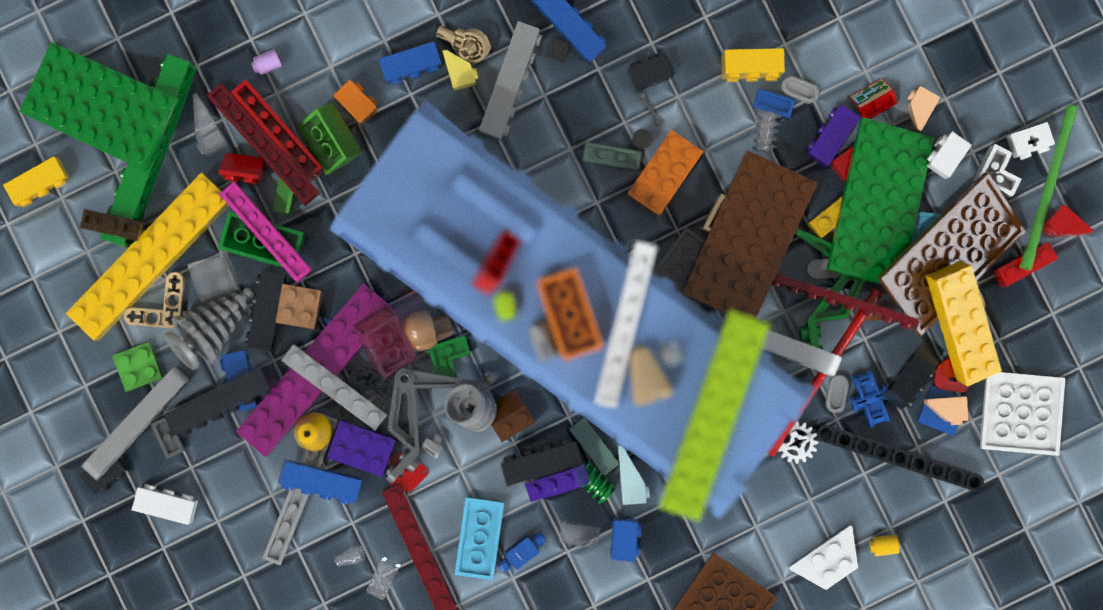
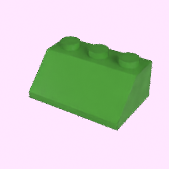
[297,102,362,175]

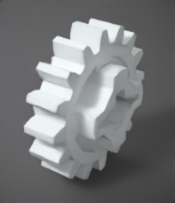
[778,421,818,464]

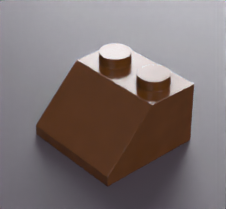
[491,389,536,442]

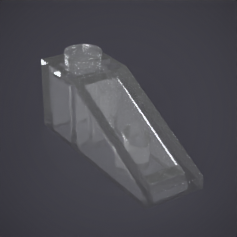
[193,93,229,157]

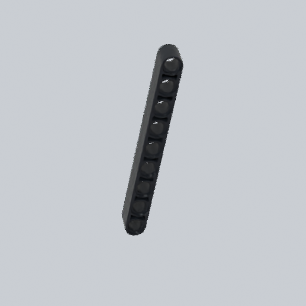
[815,424,984,491]

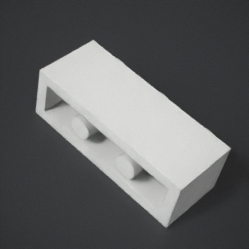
[132,484,198,525]

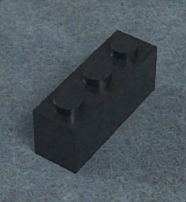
[883,347,939,410]

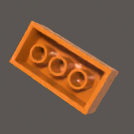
[626,130,703,217]
[537,268,603,361]

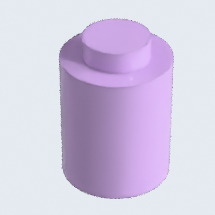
[251,48,282,75]

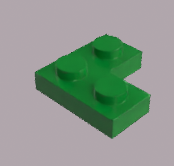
[429,336,471,377]

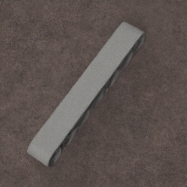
[82,367,190,480]

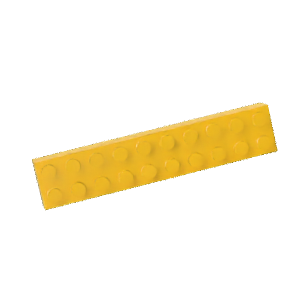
[66,173,229,341]

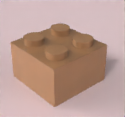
[276,284,324,330]

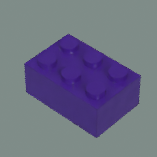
[327,420,397,477]

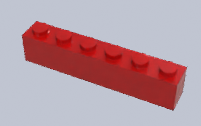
[231,80,324,182]

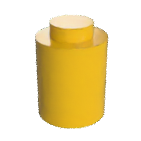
[869,534,899,556]

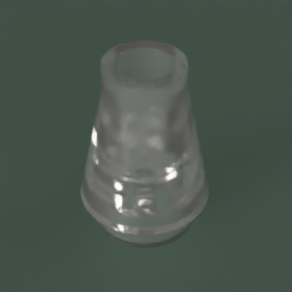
[334,545,365,567]

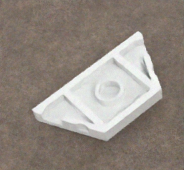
[789,525,858,590]

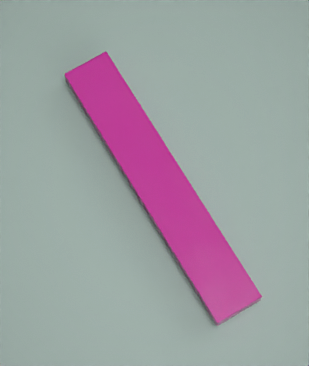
[220,181,312,283]

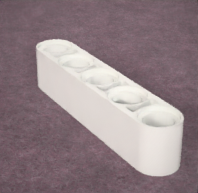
[762,330,842,377]

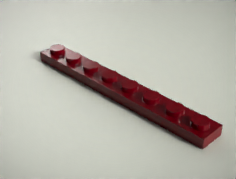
[207,83,320,206]
[771,274,920,330]
[382,484,457,610]

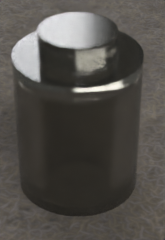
[631,129,652,151]

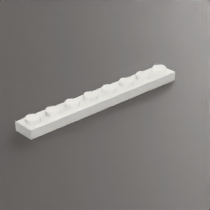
[595,242,656,408]

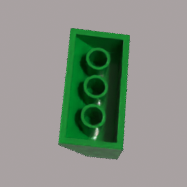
[218,211,307,268]

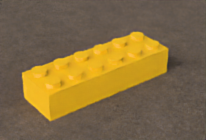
[926,261,1001,387]

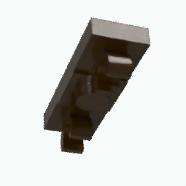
[79,209,143,241]

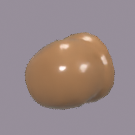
[402,310,453,351]

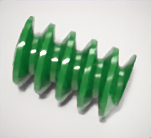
[582,461,617,504]

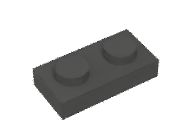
[150,417,186,459]

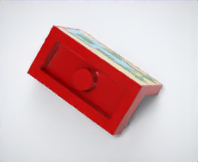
[850,78,898,119]

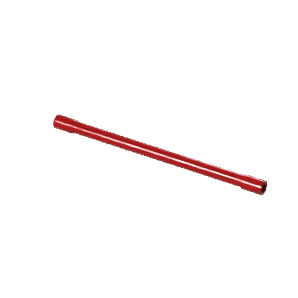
[767,288,883,457]

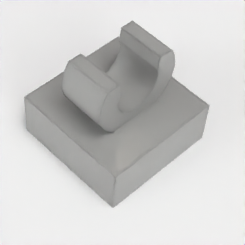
[421,434,443,459]

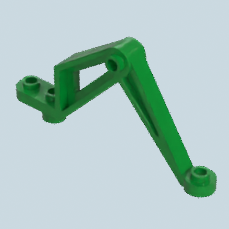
[794,228,865,350]

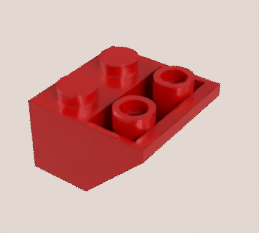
[219,153,267,185]

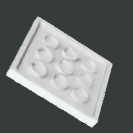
[980,372,1065,456]

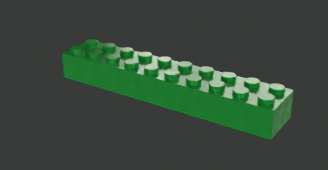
[100,54,197,248]

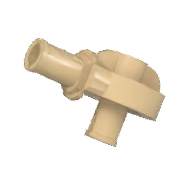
[436,26,491,63]

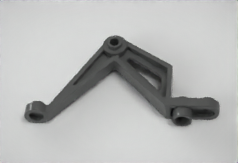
[385,368,501,483]

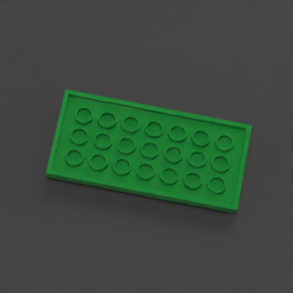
[19,42,179,171]
[826,117,934,284]

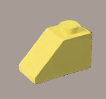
[443,50,479,91]

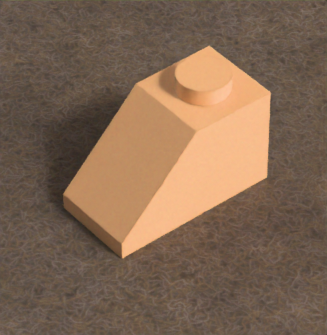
[907,86,941,133]
[924,396,968,425]

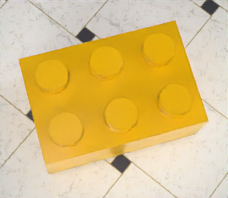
[721,48,785,82]

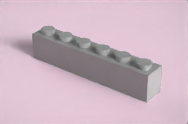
[479,21,542,140]

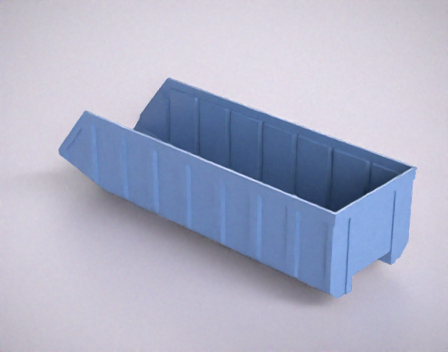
[330,101,815,518]

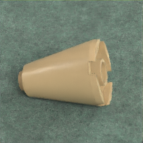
[630,346,673,406]

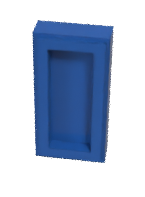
[752,88,795,119]

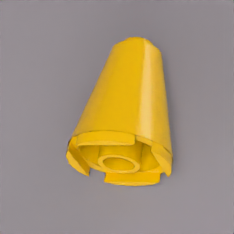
[294,413,333,452]

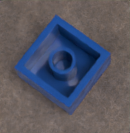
[610,517,642,562]

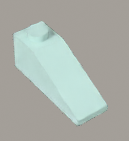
[618,445,650,505]

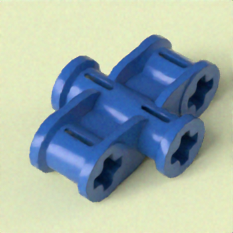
[849,369,889,428]

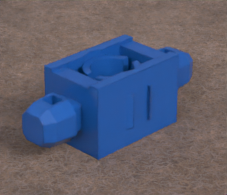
[498,533,546,572]

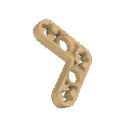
[124,272,185,328]

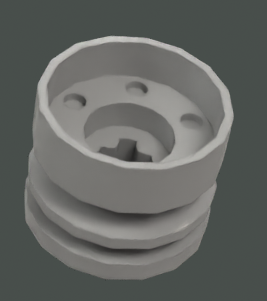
[445,384,497,432]

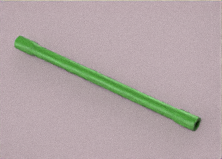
[1020,105,1078,270]

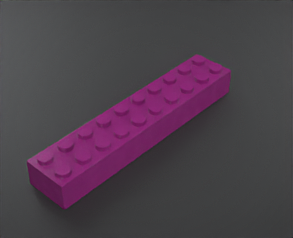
[236,284,395,457]

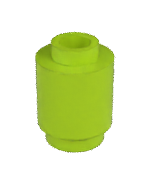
[493,290,517,322]

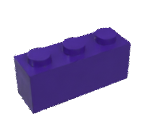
[807,105,860,168]
[525,464,590,502]

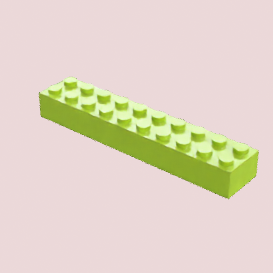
[658,310,770,521]

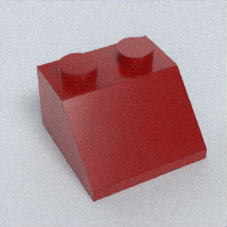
[1042,204,1094,237]

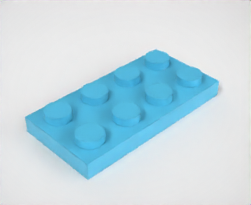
[455,497,504,580]

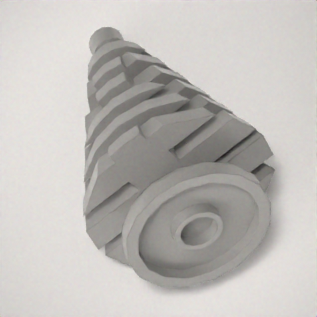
[163,287,254,370]

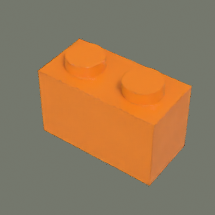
[333,80,378,125]

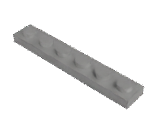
[281,344,387,430]

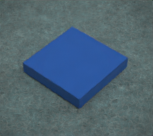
[917,386,968,436]

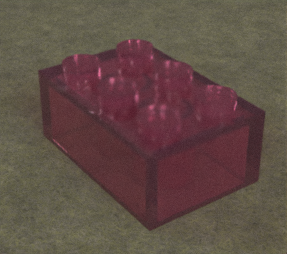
[353,305,417,379]

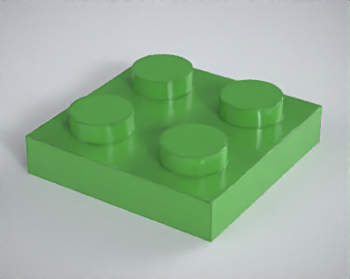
[112,342,163,392]

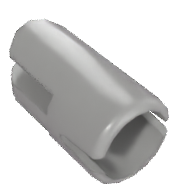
[528,322,560,363]

